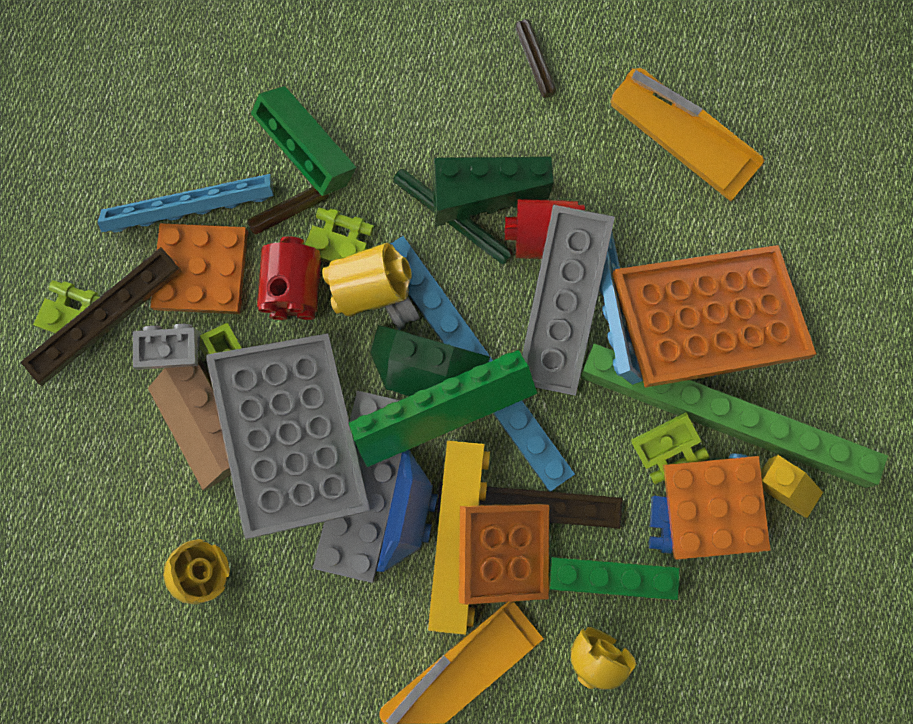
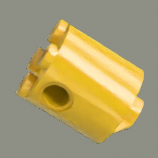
[322,243,412,317]

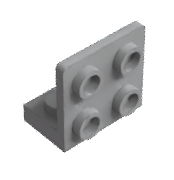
[133,324,202,370]

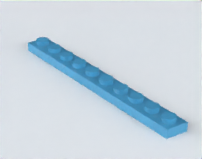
[391,236,575,492]

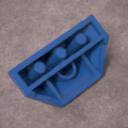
[377,450,438,572]

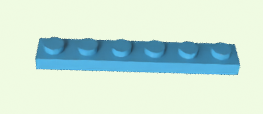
[98,174,273,232]
[599,232,643,385]

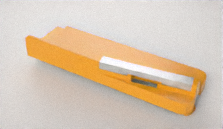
[610,68,765,201]
[379,601,544,724]

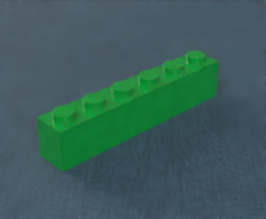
[348,350,538,467]

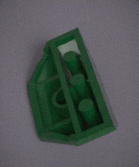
[370,325,490,396]

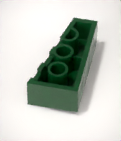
[432,156,554,227]

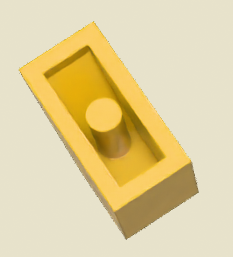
[761,455,823,518]

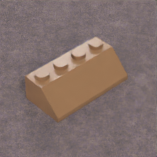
[148,357,231,491]

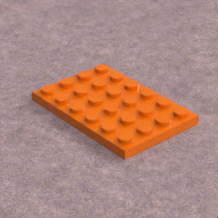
[612,245,816,388]

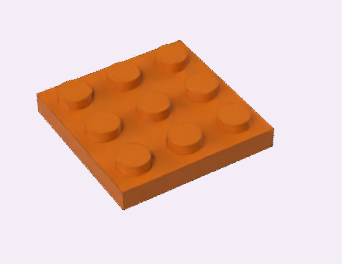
[150,223,248,314]
[663,456,771,560]
[459,504,549,605]

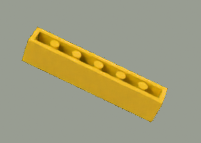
[428,440,490,635]

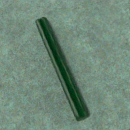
[393,169,512,264]

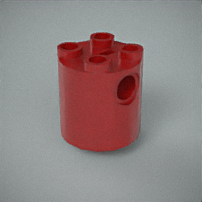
[504,199,585,259]
[257,236,321,320]

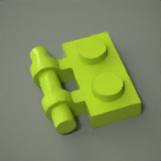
[305,207,374,263]
[33,280,100,347]
[631,412,710,485]

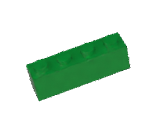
[251,86,357,196]
[549,557,679,600]

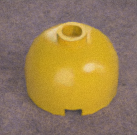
[163,539,230,604]
[571,627,637,690]

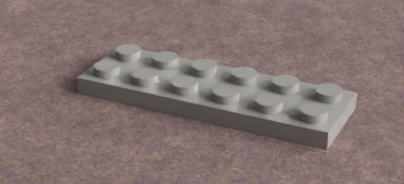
[522,204,615,396]
[313,391,402,583]

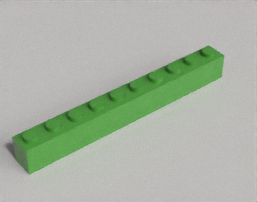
[580,343,888,488]

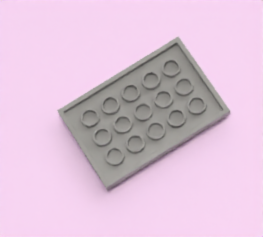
[206,333,370,540]

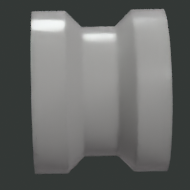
[385,297,420,331]

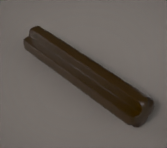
[516,19,556,98]
[247,186,329,234]

